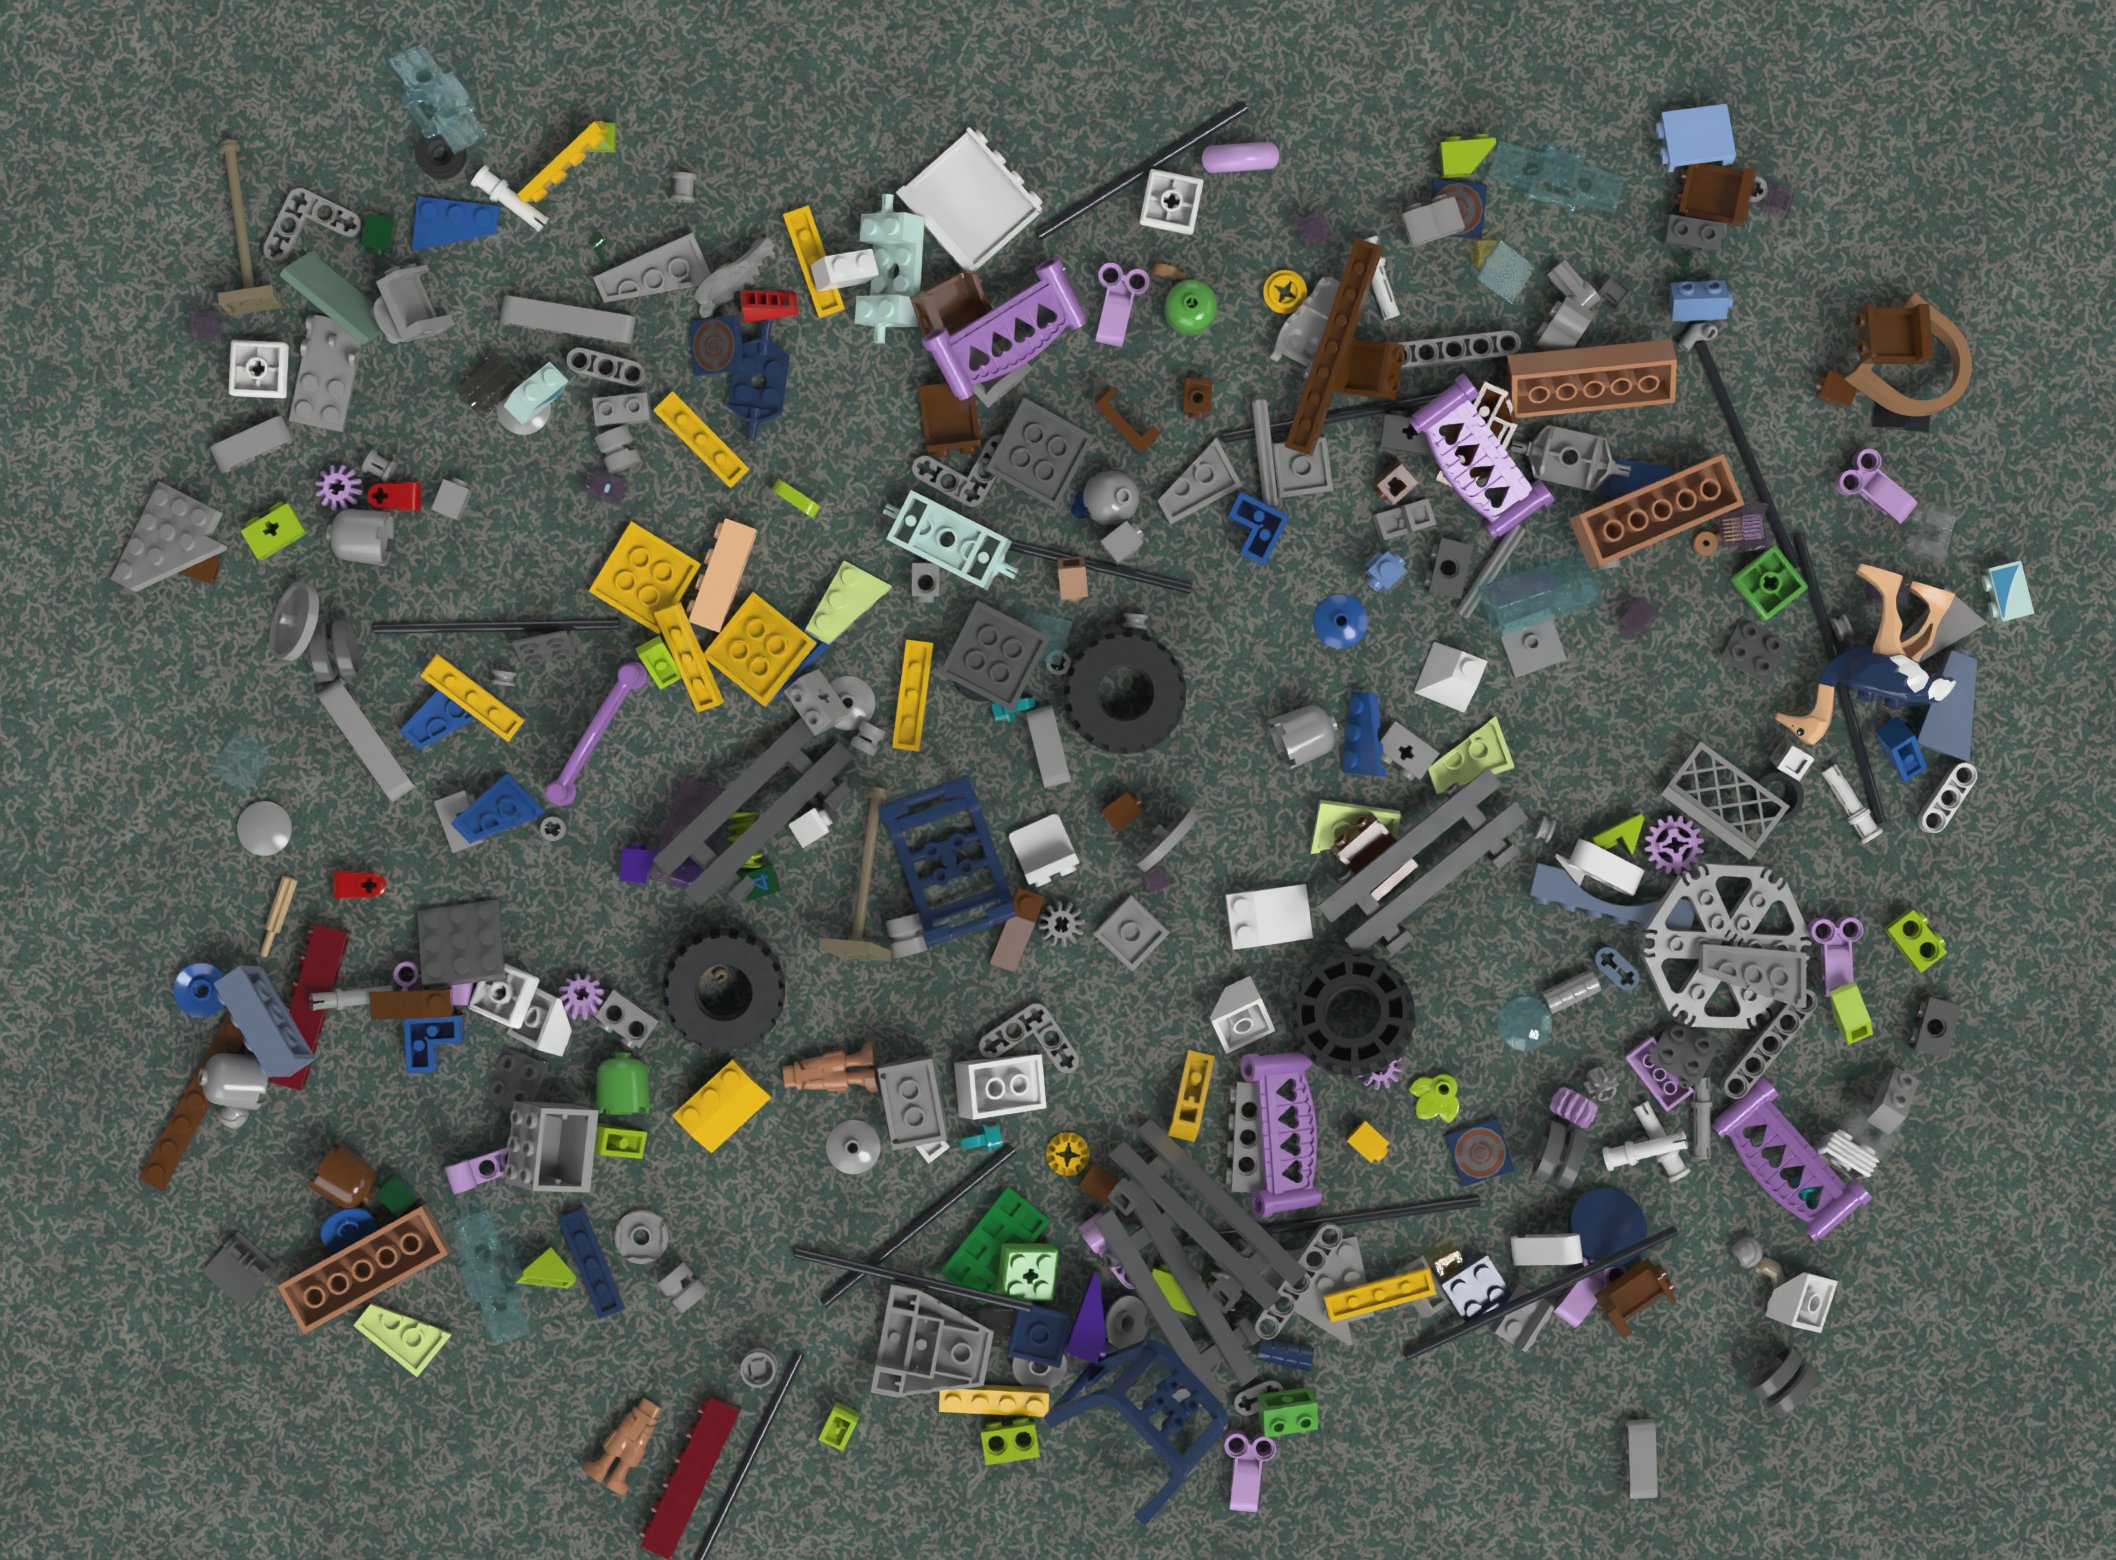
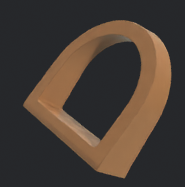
[1844,292,1972,416]

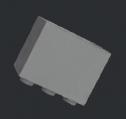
[878,1054,949,1150]
[504,1101,599,1193]

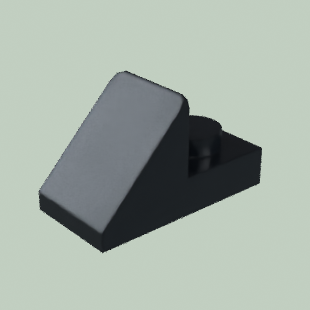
[1873,402,1930,433]

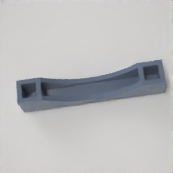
[1527,863,1695,931]

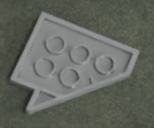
[111,481,227,592]
[1260,1235,1374,1345]

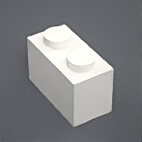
[811,249,879,292]

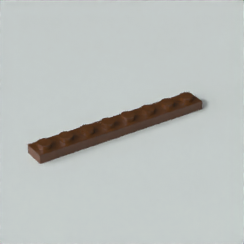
[1285,238,1384,456]
[139,1011,245,1192]

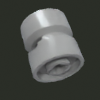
[595,425,642,474]
[885,913,928,959]
[657,1262,708,1314]
[740,1347,778,1388]

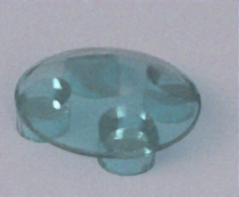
[1498,997,1552,1051]

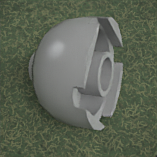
[1083,470,1139,525]

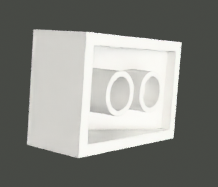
[1225,884,1313,950]
[954,1054,1047,1120]

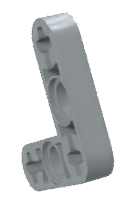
[263,188,363,263]
[912,435,1002,507]
[979,1003,1079,1073]

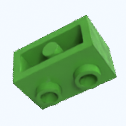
[1258,1387,1318,1438]

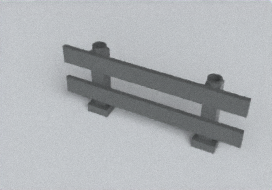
[653,717,854,908]
[1317,767,1528,956]
[1107,1119,1307,1314]
[1094,1192,1260,1402]

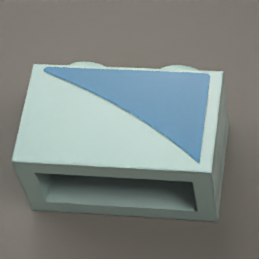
[504,362,568,425]
[1981,561,2034,623]

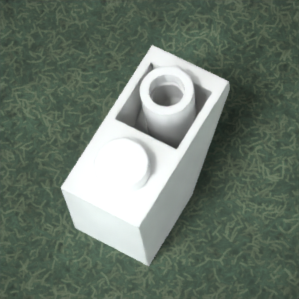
[789,807,833,848]

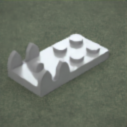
[289,314,362,433]

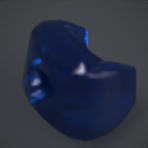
[1071,491,1091,519]

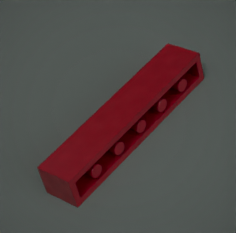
[269,923,351,1091]
[639,1394,742,1560]

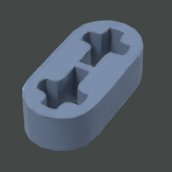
[1594,947,1639,990]

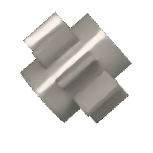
[1583,1067,1619,1101]

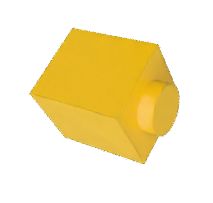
[1346,1119,1389,1163]

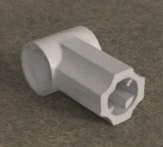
[1547,260,1601,310]

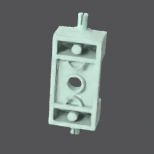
[855,194,925,344]
[883,490,1018,590]

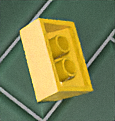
[672,1058,772,1153]

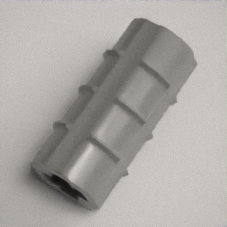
[1541,969,1602,1014]

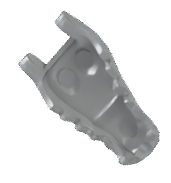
[695,237,775,319]
[1270,277,1340,379]

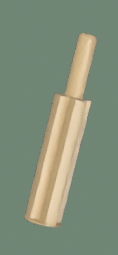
[260,876,298,957]

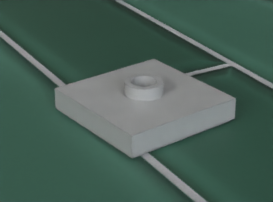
[1272,436,1333,498]
[1496,608,1567,678]
[1093,895,1170,972]

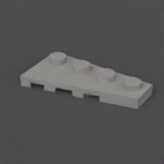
[593,233,711,303]
[1699,944,1806,1008]

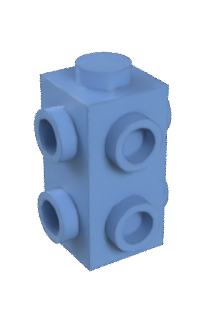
[1669,280,1733,322]
[1365,551,1407,592]

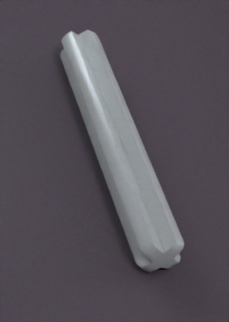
[1252,399,1278,507]
[1456,524,1526,618]

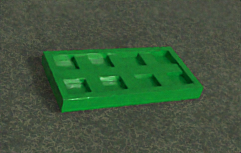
[940,1186,1051,1306]

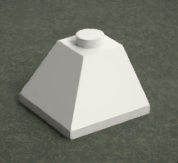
[1414,642,1488,713]
[1210,976,1275,1054]
[506,988,572,1056]
[1765,1272,1838,1333]

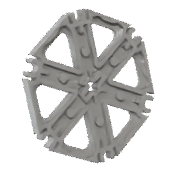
[1641,863,1811,1029]

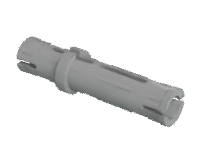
[309,985,393,1011]
[1691,1076,1713,1160]

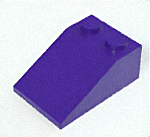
[1065,1269,1109,1364]

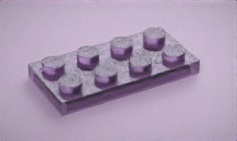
[649,777,727,889]

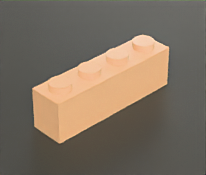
[686,518,758,633]

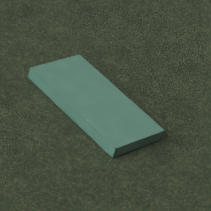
[280,251,383,345]

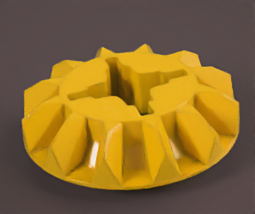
[1263,270,1307,314]
[1046,1132,1090,1176]

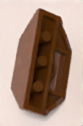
[1435,380,1518,487]

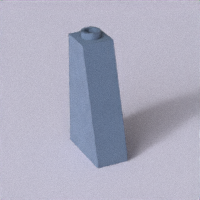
[1915,647,1977,762]

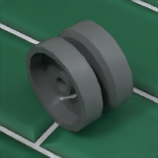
[309,618,360,683]
[1531,1120,1588,1189]
[1749,1346,1820,1416]

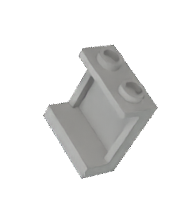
[376,263,455,342]
[969,341,1032,408]

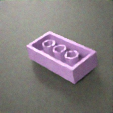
[1623,1036,1694,1112]

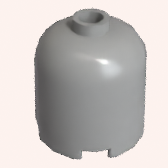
[326,509,394,566]
[1269,705,1338,770]
[198,1053,268,1110]

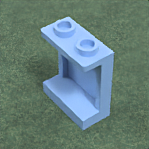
[1656,104,1736,172]

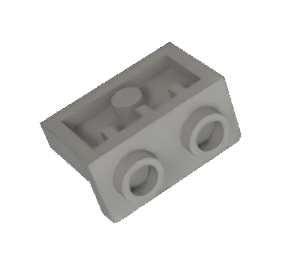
[1490,1283,1554,1352]

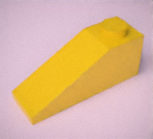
[1168,1050,1215,1142]

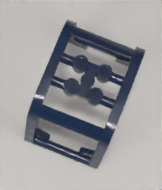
[878,775,1017,948]
[1044,1339,1229,1524]

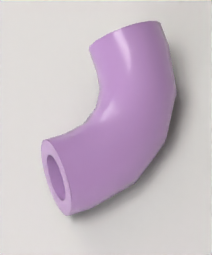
[1202,142,1279,173]

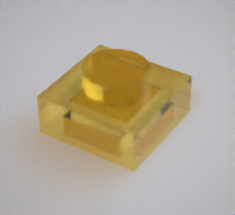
[1474,240,1504,268]
[1431,1247,1464,1280]

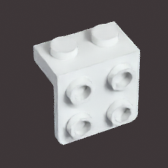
[1009,814,1079,887]

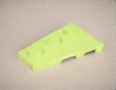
[805,561,892,645]
[1428,716,1514,795]
[1310,800,1401,854]
[353,1303,453,1377]

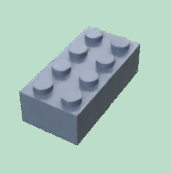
[213,966,316,1077]

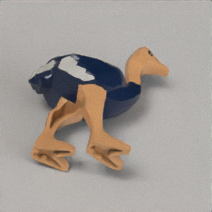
[1775,564,1956,745]

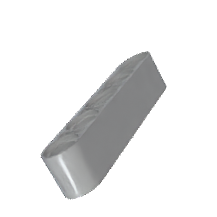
[499,296,636,345]
[1398,331,1521,370]
[317,677,416,802]
[1720,989,1818,1099]
[1254,1222,1342,1339]

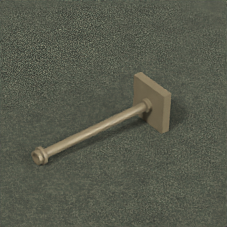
[217,140,284,316]
[819,787,892,962]

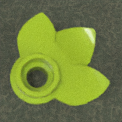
[1409,1074,1459,1123]

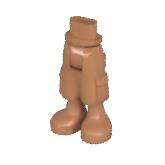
[783,1041,880,1093]
[582,1397,662,1496]

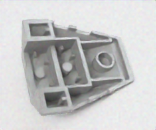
[871,1284,994,1398]

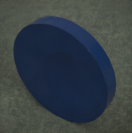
[1568,1188,1647,1268]

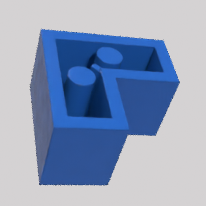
[1227,492,1290,567]
[404,1014,465,1073]

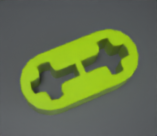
[770,479,821,518]

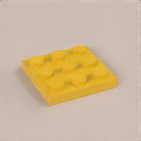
[589,521,702,634]
[703,592,817,707]

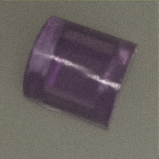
[1762,184,1795,219]
[1144,868,1173,894]

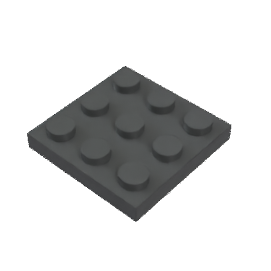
[984,397,1095,509]
[940,600,1050,711]
[417,900,506,990]

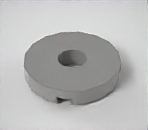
[614,1209,669,1264]

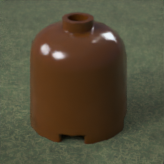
[305,1140,376,1209]

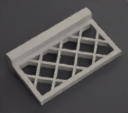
[1661,741,1790,860]

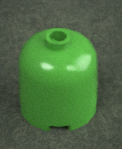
[1163,279,1217,336]
[595,1053,650,1115]

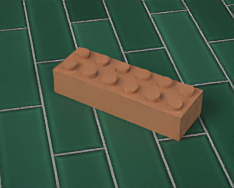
[1507,339,1677,418]
[1569,454,1745,569]
[277,1204,452,1334]

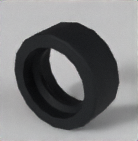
[1750,772,1804,823]

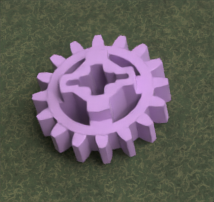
[1643,815,1704,874]

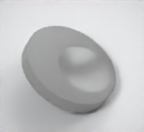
[269,582,319,661]
[1136,807,1199,872]

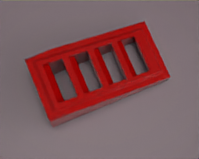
[740,290,799,323]

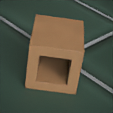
[1057,556,1088,601]

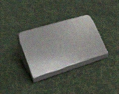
[1395,1255,1450,1318]

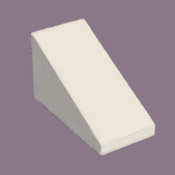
[1554,854,1585,887]

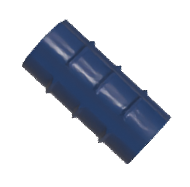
[1256,1337,1315,1371]

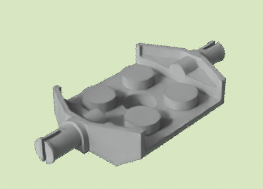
[1511,425,1631,493]

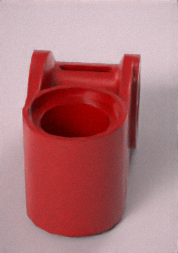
[367,482,421,511]
[332,871,387,899]

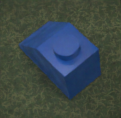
[1874,716,1927,783]

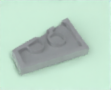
[1157,438,1243,525]
[1900,587,1987,662]

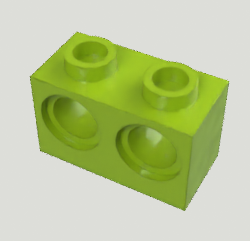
[1883,909,1947,973]
[981,1417,1040,1465]

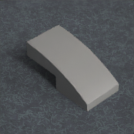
[1372,498,1436,542]

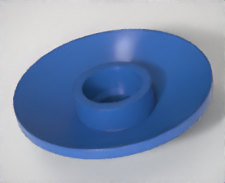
[1313,594,1368,649]
[174,963,224,1018]
[320,1207,375,1250]

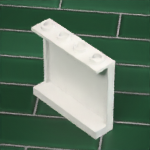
[896,127,1043,272]

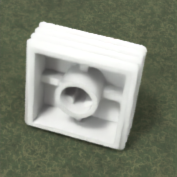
[1140,169,1203,235]
[229,340,289,398]
[468,963,539,1029]
[1813,1130,1879,1180]

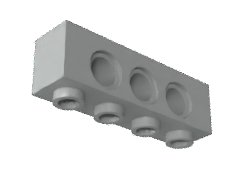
[1226,1080,1264,1193]

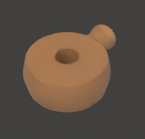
[1153,263,1186,281]
[1692,530,1726,557]

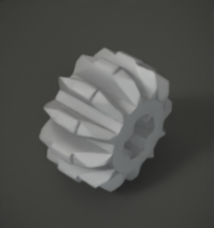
[1039,901,1085,947]

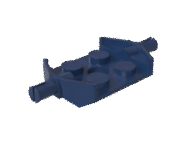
[727,321,790,442]

